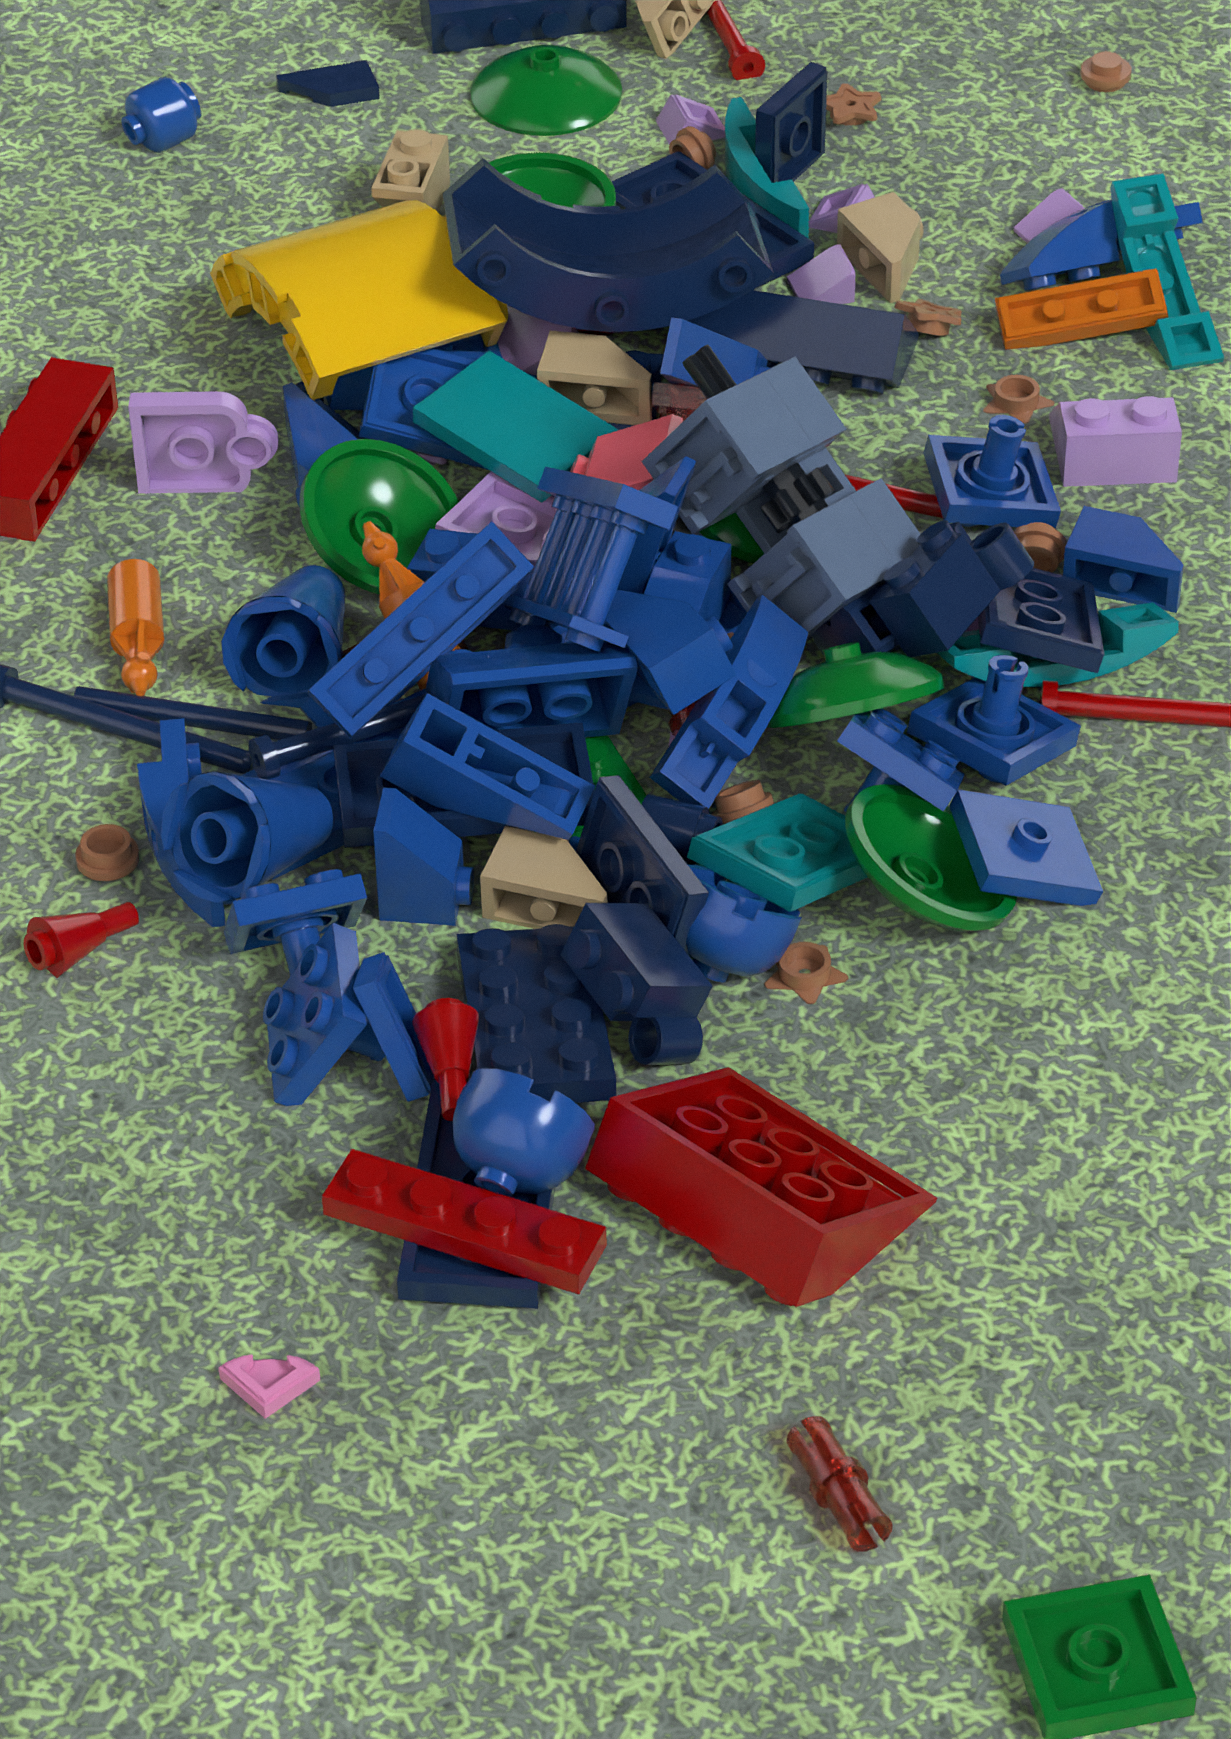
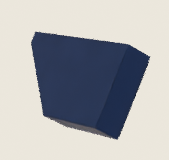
[276,60,380,107]

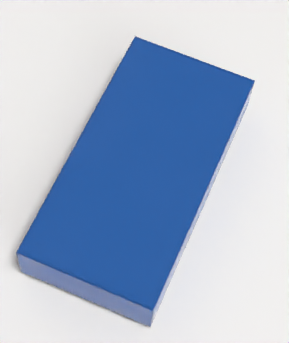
[353,952,435,1102]

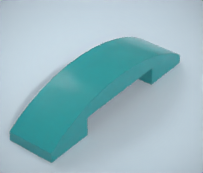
[725,97,809,239]
[1110,173,1224,370]
[937,602,1179,687]

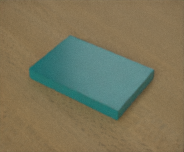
[413,350,618,503]
[687,793,867,912]

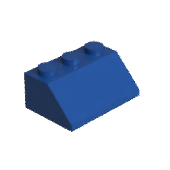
[425,641,638,737]

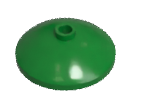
[470,45,622,136]
[488,153,616,208]
[299,439,459,594]
[766,642,945,728]
[845,784,1017,931]

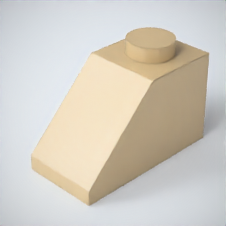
[837,192,923,303]
[537,330,652,425]
[480,826,607,929]

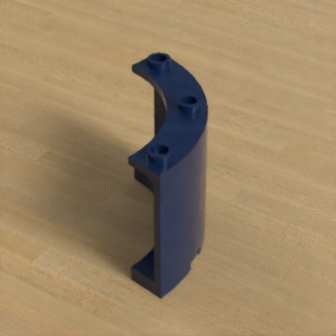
[442,158,774,332]

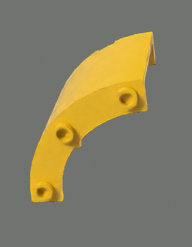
[210,200,508,400]

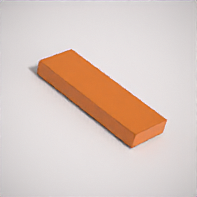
[995,268,1168,350]

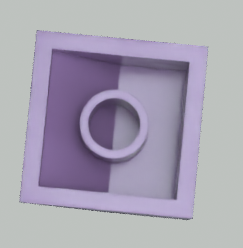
[1049,396,1182,487]

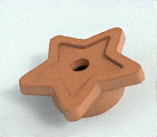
[826,83,882,126]
[894,299,962,336]
[983,375,1055,424]
[764,942,849,1004]

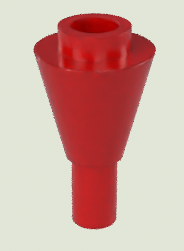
[23,902,139,978]
[412,998,479,1121]

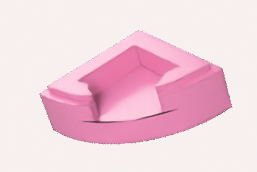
[218,1355,320,1419]

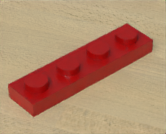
[322,1149,607,1295]

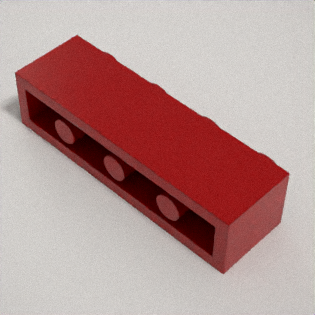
[0,357,118,542]

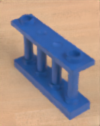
[502,466,679,652]
[300,521,534,739]

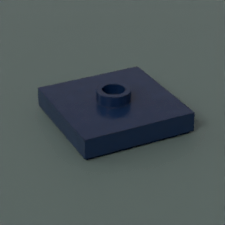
[755,62,828,183]

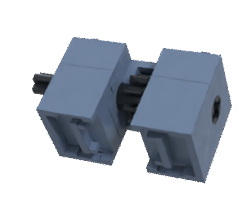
[641,344,920,642]

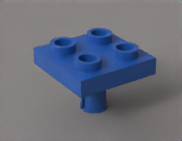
[923,415,1061,529]
[907,655,1081,786]
[837,708,965,812]
[224,869,367,976]
[263,923,385,1106]

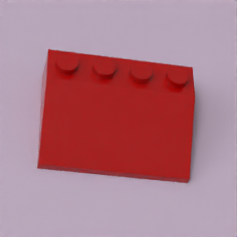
[585,1067,938,1307]

